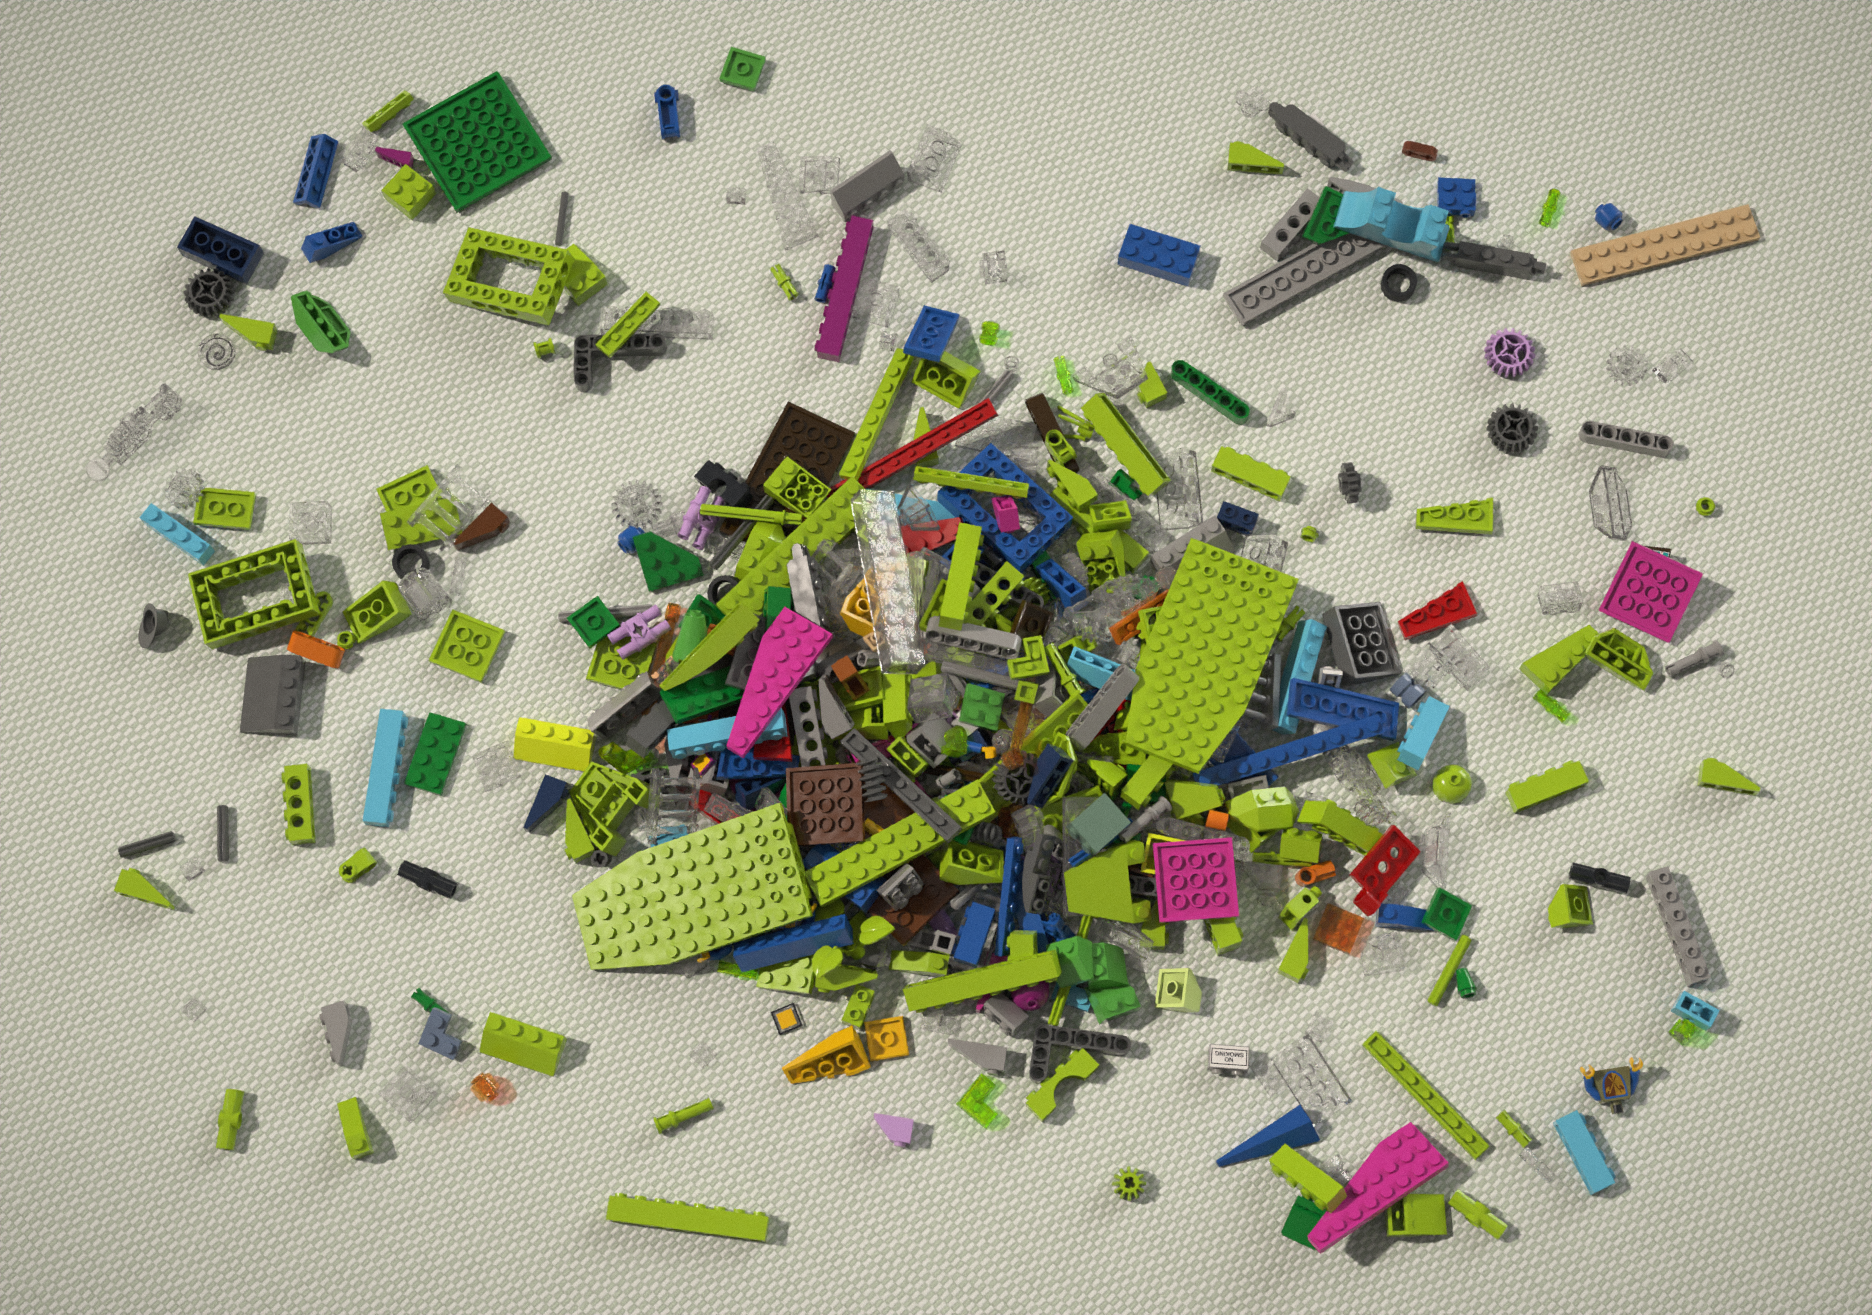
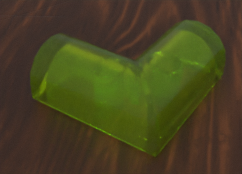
[598,742,654,774]
[956,1073,999,1130]

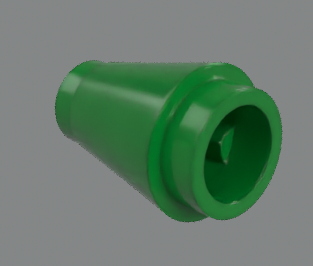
[1456,968,1477,999]

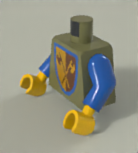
[1580,1057,1643,1115]

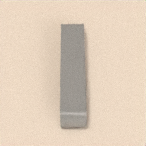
[1578,421,1674,458]
[925,616,1022,659]
[1065,664,1139,751]

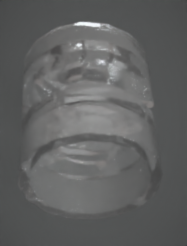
[1317,1154,1352,1186]

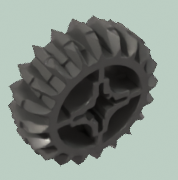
[183,268,235,318]
[1486,403,1538,454]
[992,750,1038,803]

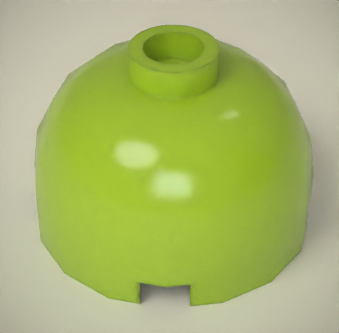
[1432,764,1472,804]

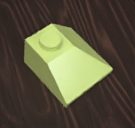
[1154,968,1202,1012]

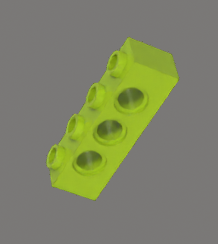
[965,561,1024,627]
[281,763,316,845]

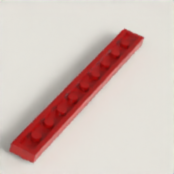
[827,398,999,498]

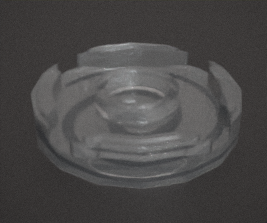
[198,333,236,370]

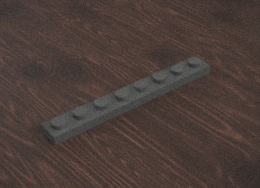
[840,728,962,844]

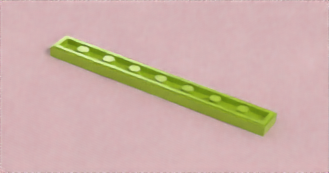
[1362,1031,1490,1160]

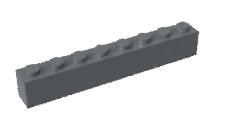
[626,654,733,758]

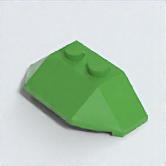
[291,290,351,353]

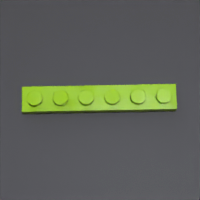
[913,466,1029,499]

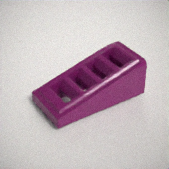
[375,147,415,169]

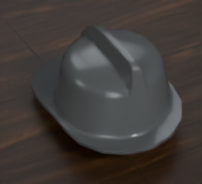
[138,603,168,648]

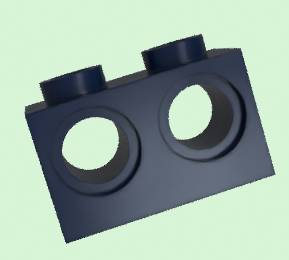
[1217,501,1259,538]

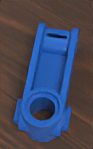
[654,84,680,140]

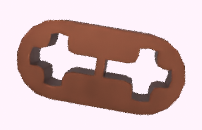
[1402,141,1438,161]

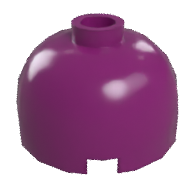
[1010,980,1050,1011]

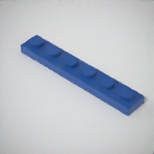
[995,837,1023,957]

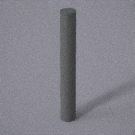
[555,192,569,246]

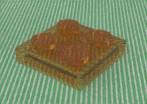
[1313,903,1364,955]

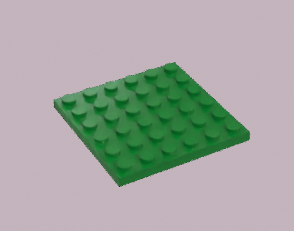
[402,71,552,213]

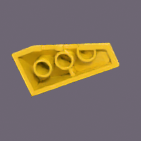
[840,560,897,637]
[782,1025,871,1084]

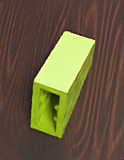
[1165,779,1225,820]

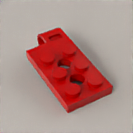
[1349,825,1421,917]

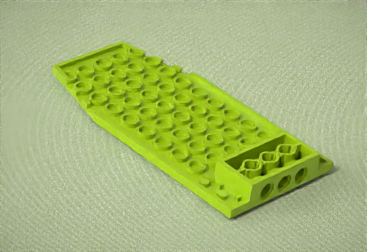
[1125,538,1299,774]
[572,803,813,970]

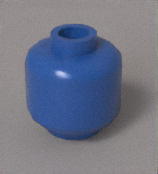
[1595,203,1623,231]
[617,526,645,554]

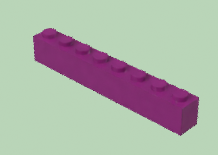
[814,216,874,362]

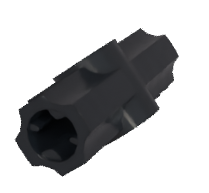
[397,860,458,899]
[1568,862,1631,894]

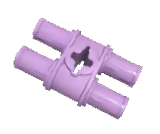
[677,486,725,550]
[607,604,672,660]

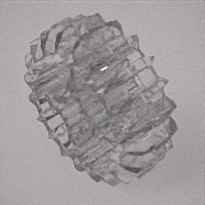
[611,479,663,529]

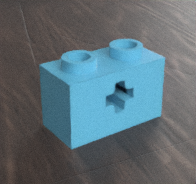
[1671,991,1720,1031]

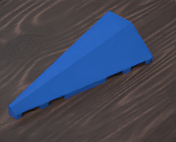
[1215,1105,1320,1167]

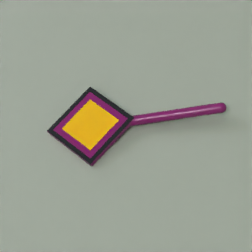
[688,714,716,779]

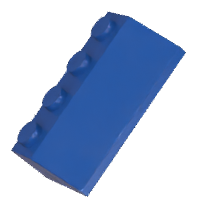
[803,844,887,913]

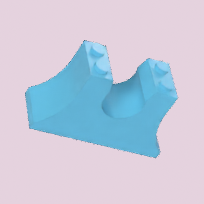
[1333,187,1450,262]

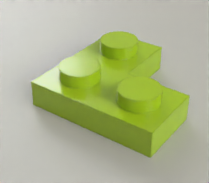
[1007,635,1050,680]

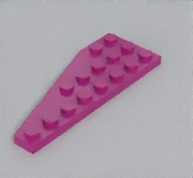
[726,607,833,758]
[1308,1122,1449,1254]

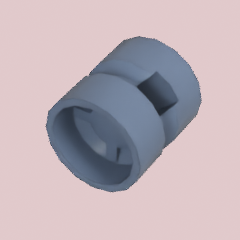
[1390,672,1426,709]

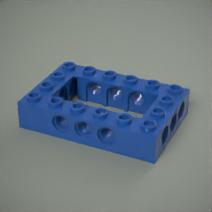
[937,443,1073,573]

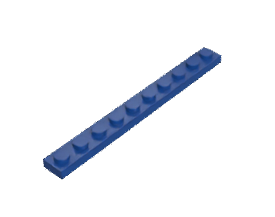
[1192,714,1385,786]

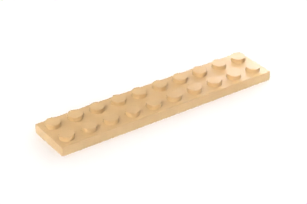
[1570,204,1760,286]

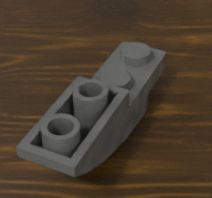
[1022,832,1056,915]

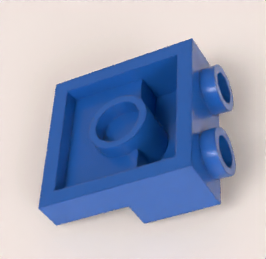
[1437,177,1476,218]

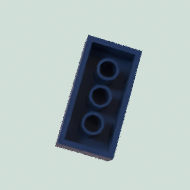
[177,216,264,285]

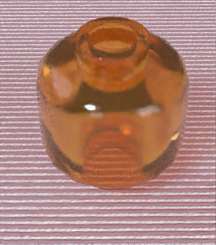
[470,1072,500,1102]

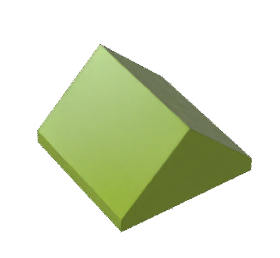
[1089,500,1132,533]

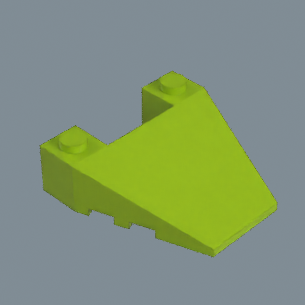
[570,761,661,857]
[1064,840,1152,924]

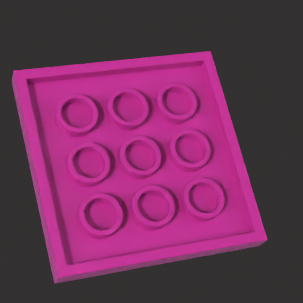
[1598,541,1703,643]
[1153,837,1239,923]

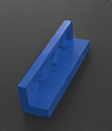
[293,134,338,209]

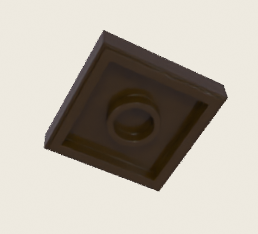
[1010,600,1054,641]

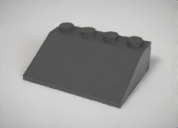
[1322,602,1401,686]
[240,655,306,735]

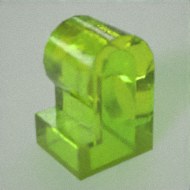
[941,725,967,758]
[1667,1019,1698,1046]

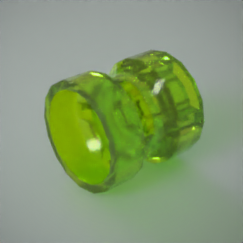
[979,321,1000,346]

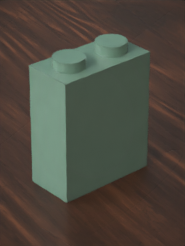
[1066,793,1131,856]

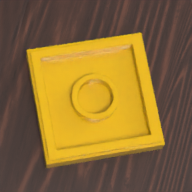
[864,1016,909,1062]

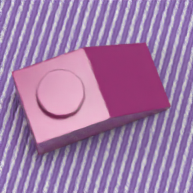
[992,495,1020,533]

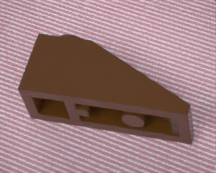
[452,502,511,551]

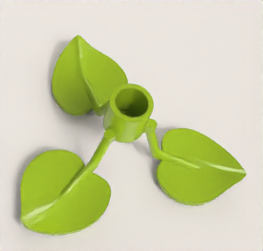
[812,899,895,980]

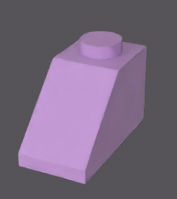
[874,1113,914,1148]

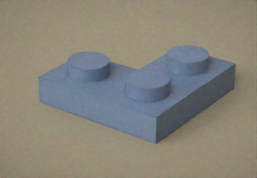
[418,1007,463,1060]

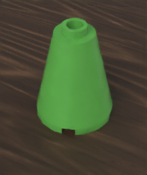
[672,610,708,662]

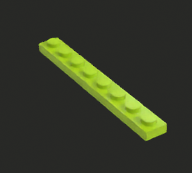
[839,348,914,481]

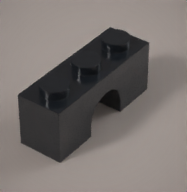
[694,460,753,508]

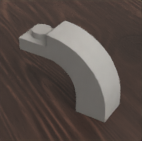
[896,928,956,956]

